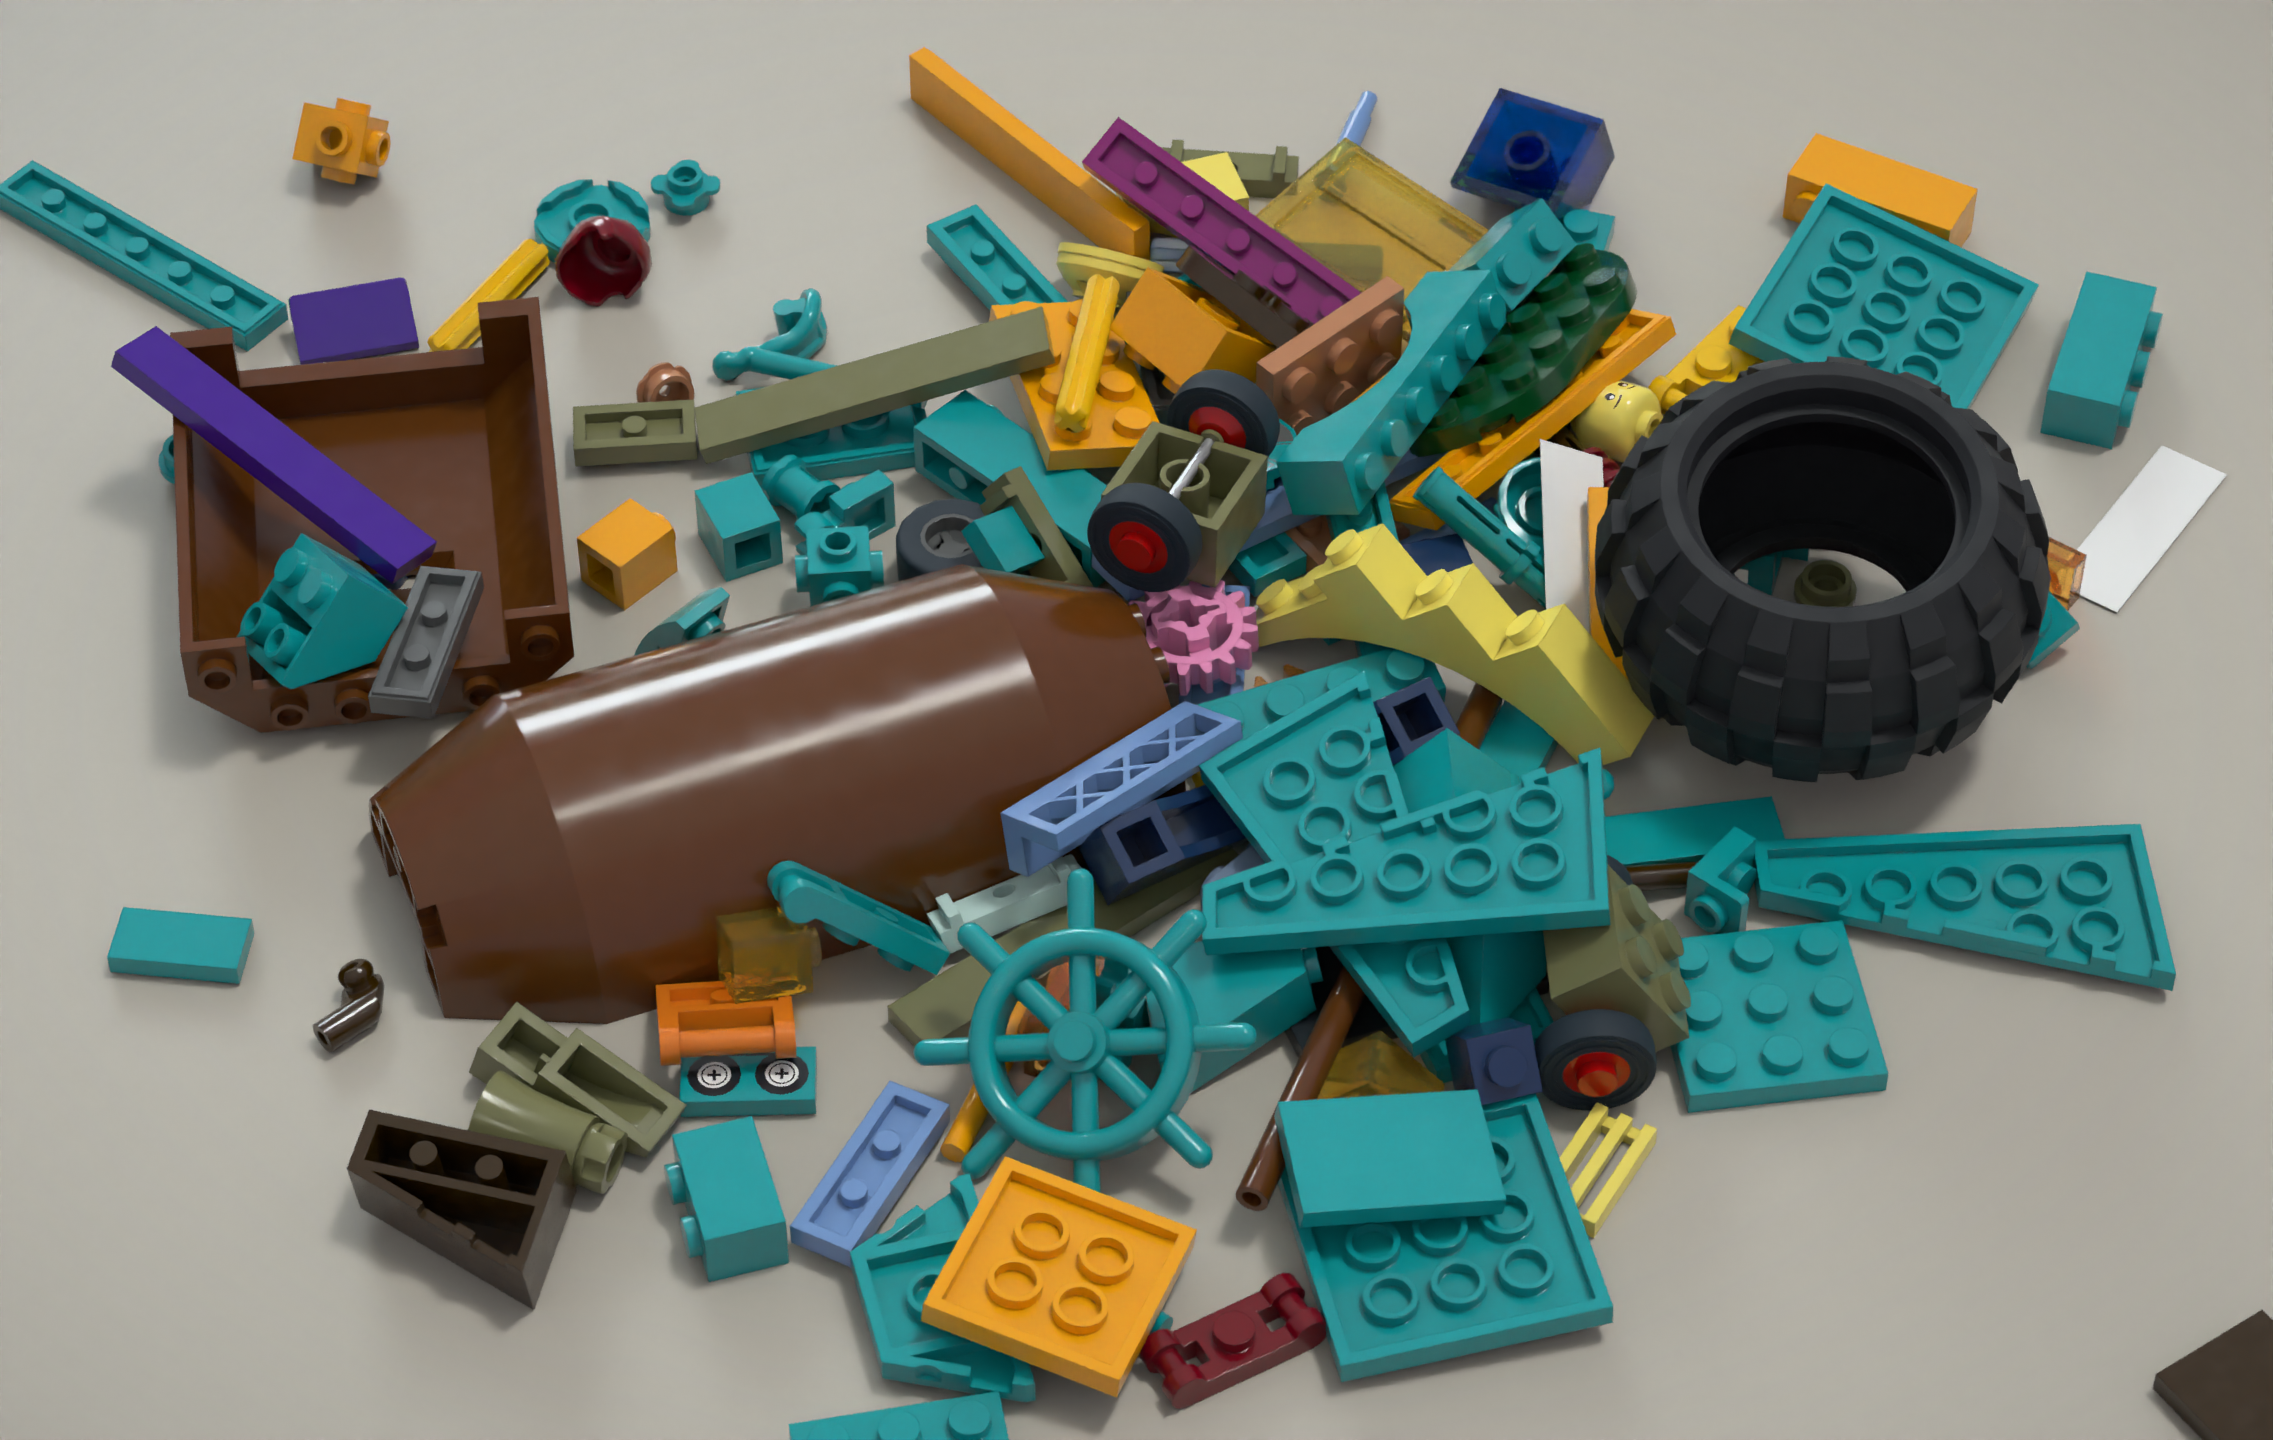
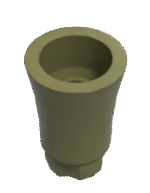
[468,1071,628,1194]

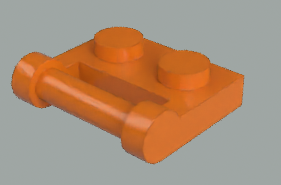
[656,977,796,1066]

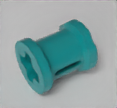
[761,454,841,521]

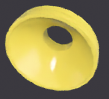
[1056,242,1164,309]

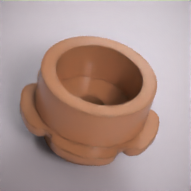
[636,362,694,403]

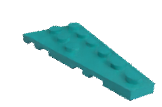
[1199,670,1471,1057]
[1753,824,2176,991]

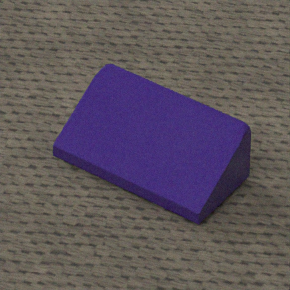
[288,277,419,365]

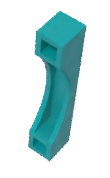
[1276,270,1506,515]

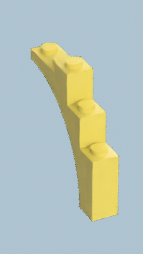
[1256,523,1654,765]

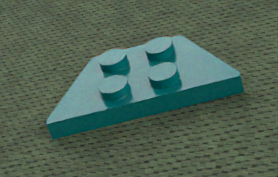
[850,1173,1036,1402]

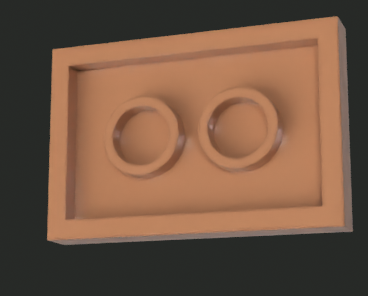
[1256,276,1404,435]

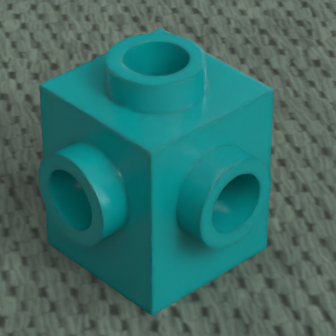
[795,526,884,606]

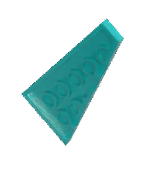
[1202,748,1611,955]

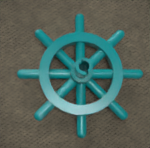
[913,868,1257,1193]

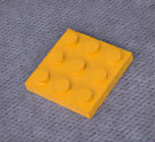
[921,1156,1197,1398]

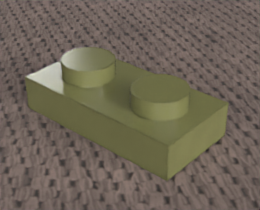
[573,399,697,467]

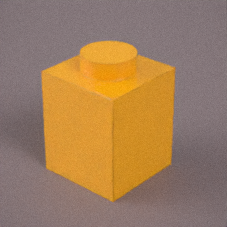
[577,498,678,611]

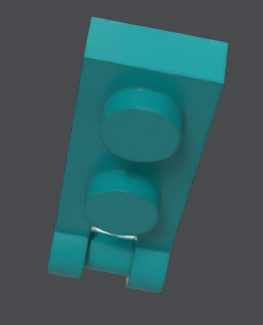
[767,861,950,975]

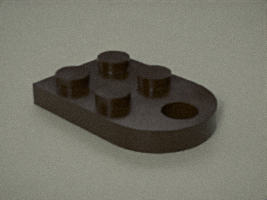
[1175,245,1314,348]

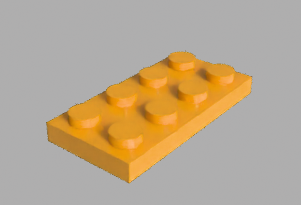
[989,299,1159,470]

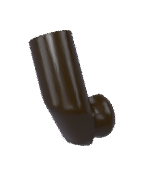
[312,959,384,1052]

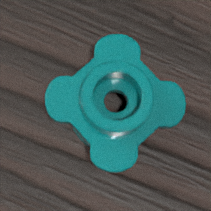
[651,160,721,216]

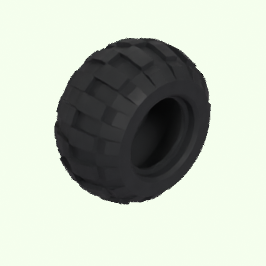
[1595,356,2051,782]

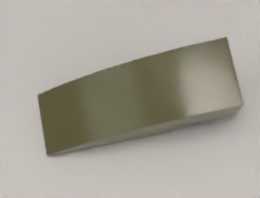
[469,1002,686,1158]

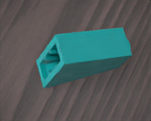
[1146,941,1323,1093]

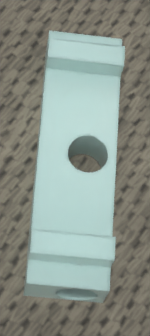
[927,854,1082,954]

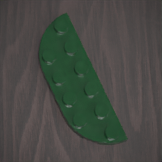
[1409,243,1637,457]

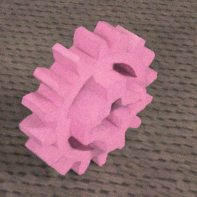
[1128,580,1259,696]

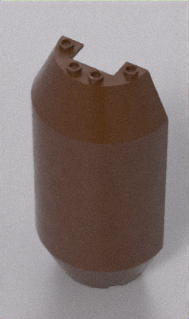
[369,564,1186,1024]

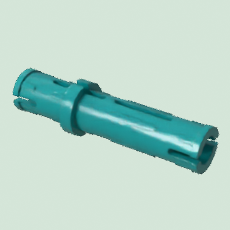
[1412,466,1546,609]

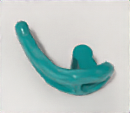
[712,288,828,381]

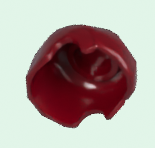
[555,216,652,307]

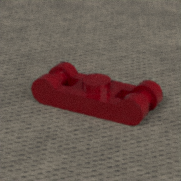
[1138,1273,1327,1409]

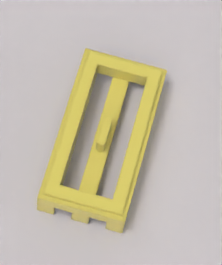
[1560,1102,1657,1238]

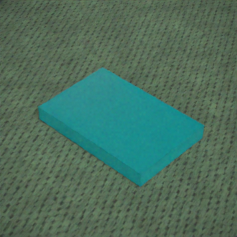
[736,387,927,487]
[1274,1089,1506,1228]

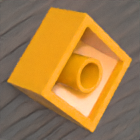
[1110,267,1278,394]

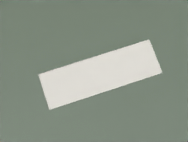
[1540,439,1604,633]
[2051,445,2227,613]

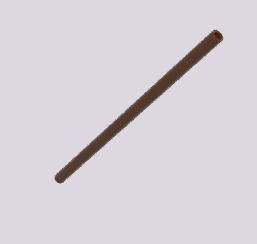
[1235,683,1503,1211]

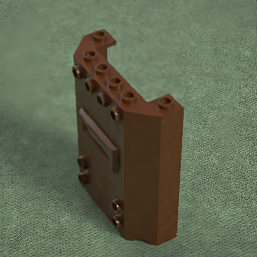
[170,297,574,733]

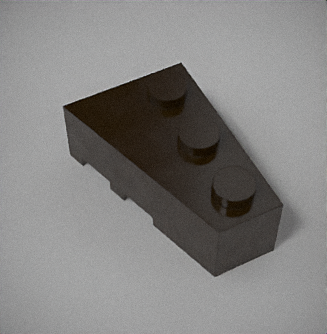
[347,1109,577,1310]

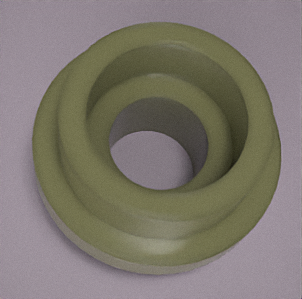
[1793,560,1857,607]

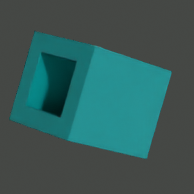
[694,472,783,582]

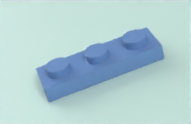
[790,1081,950,1267]

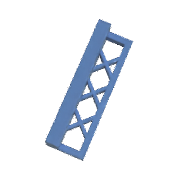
[1000,701,1243,877]

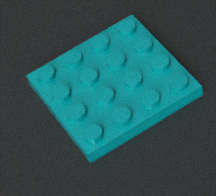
[1729,183,2039,409]
[1278,1093,1613,1382]

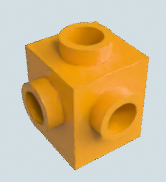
[292,98,391,185]

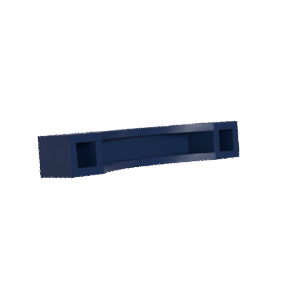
[1078,677,1460,905]

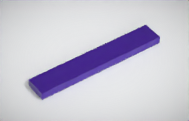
[111,326,437,584]

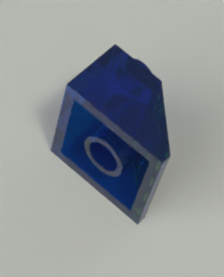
[1450,88,1615,219]

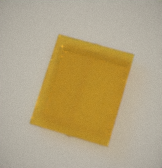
[1255,137,1489,343]

